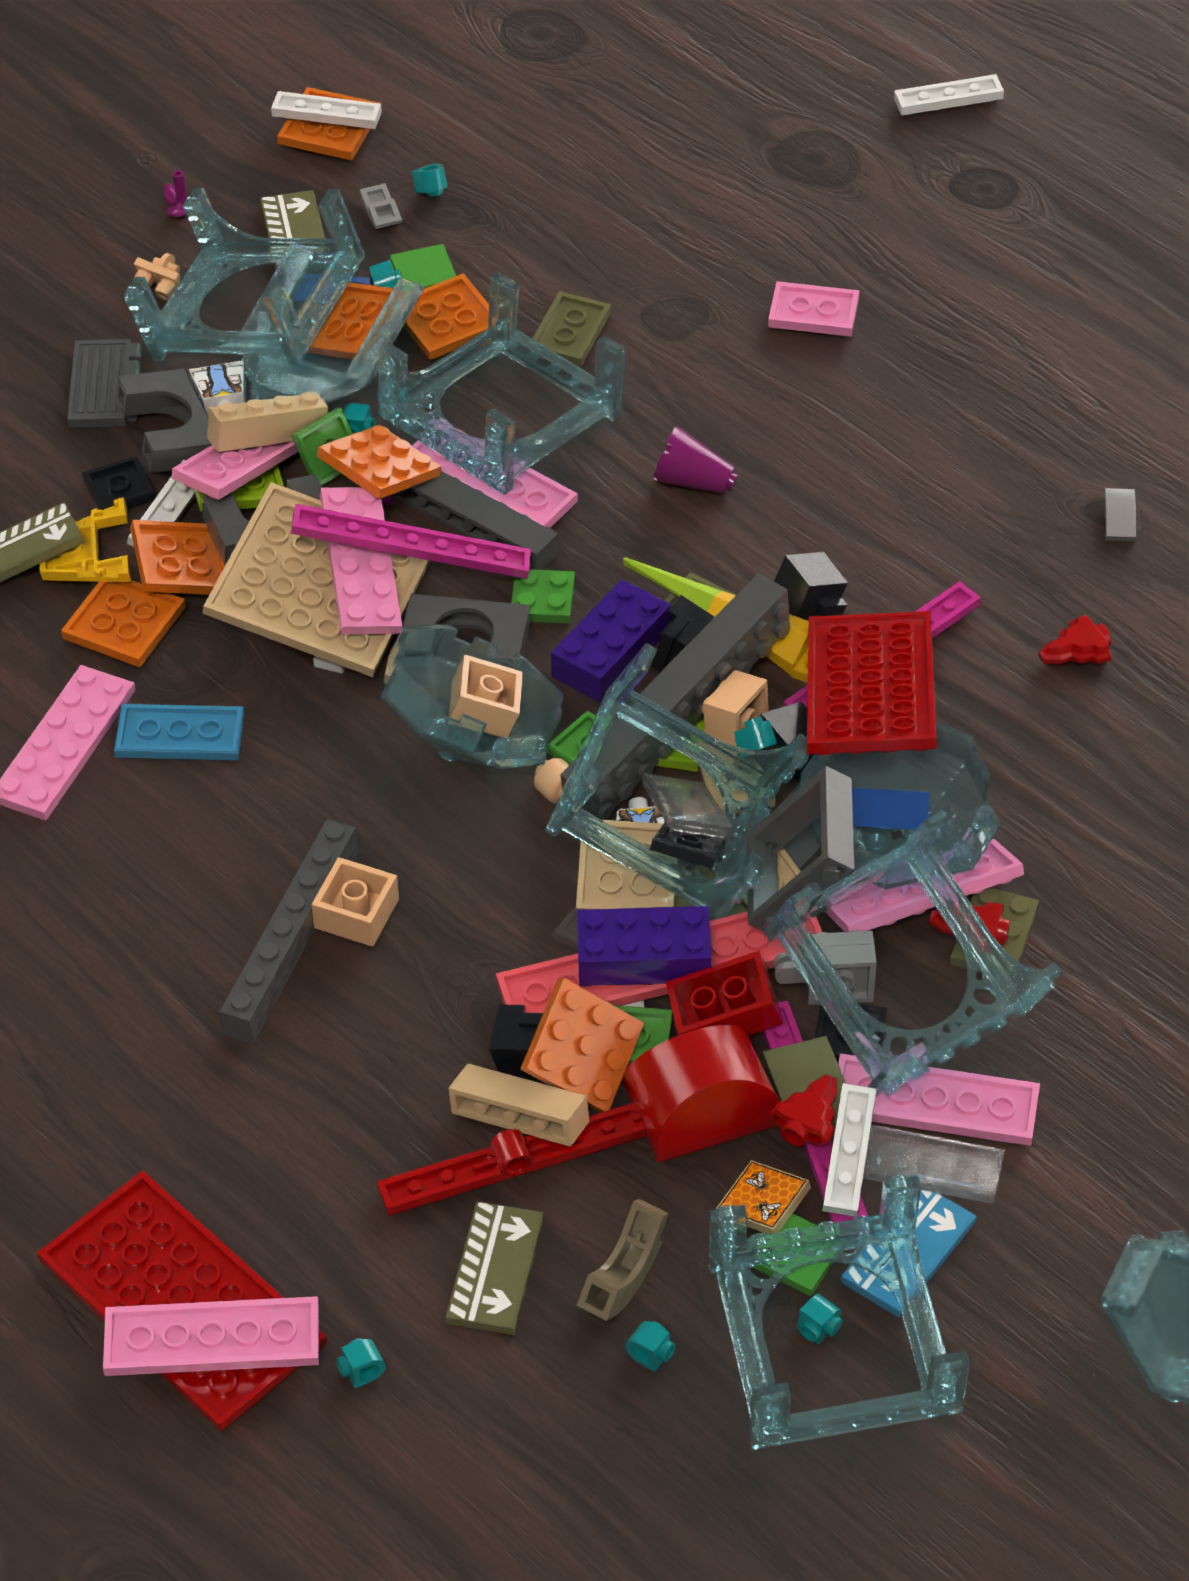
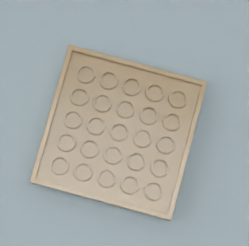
[202,482,430,677]

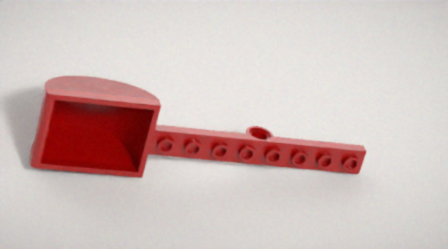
[377,1025,780,1216]

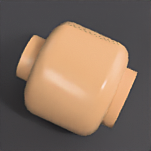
[534,758,569,804]

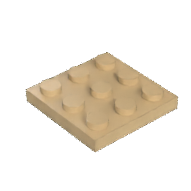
[576,818,676,913]

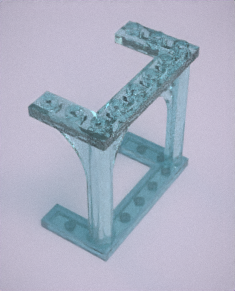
[124,188,365,365]
[378,272,626,495]
[545,643,809,921]
[763,806,1062,1097]
[708,1175,970,1450]

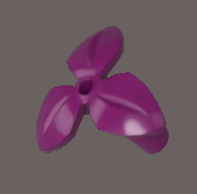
[164,170,208,217]

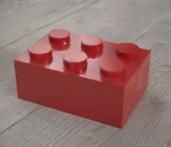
[666,951,783,1035]

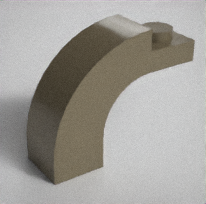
[577,1199,669,1321]

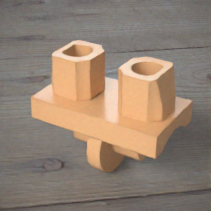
[132,253,187,301]

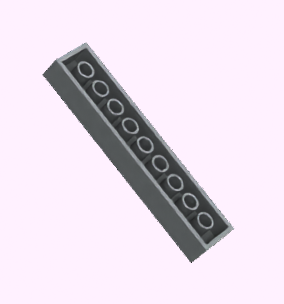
[560,573,790,821]

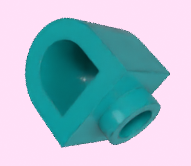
[411,163,448,197]
[369,260,405,289]
[343,403,376,434]
[734,716,778,756]
[797,1293,843,1345]
[625,1321,676,1372]
[335,1338,386,1389]

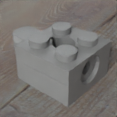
[774,930,877,1005]

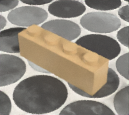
[207,392,328,452]
[448,1064,590,1147]

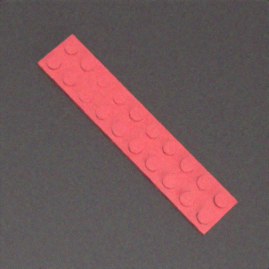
[496,906,822,1013]

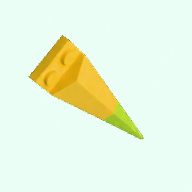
[623,557,809,683]

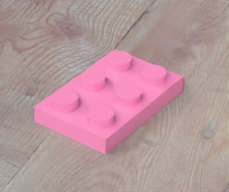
[768,281,859,337]

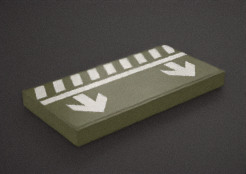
[260,190,331,276]
[0,502,84,582]
[446,1201,544,1336]

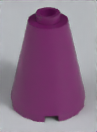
[653,426,738,494]

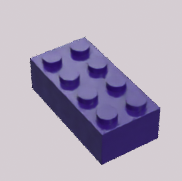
[551,579,671,703]
[577,906,711,986]

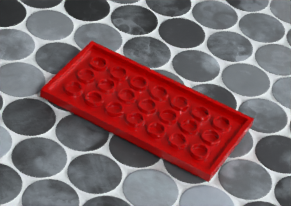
[807,611,937,756]
[37,1170,327,1432]

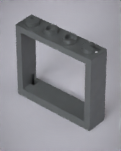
[747,766,854,936]

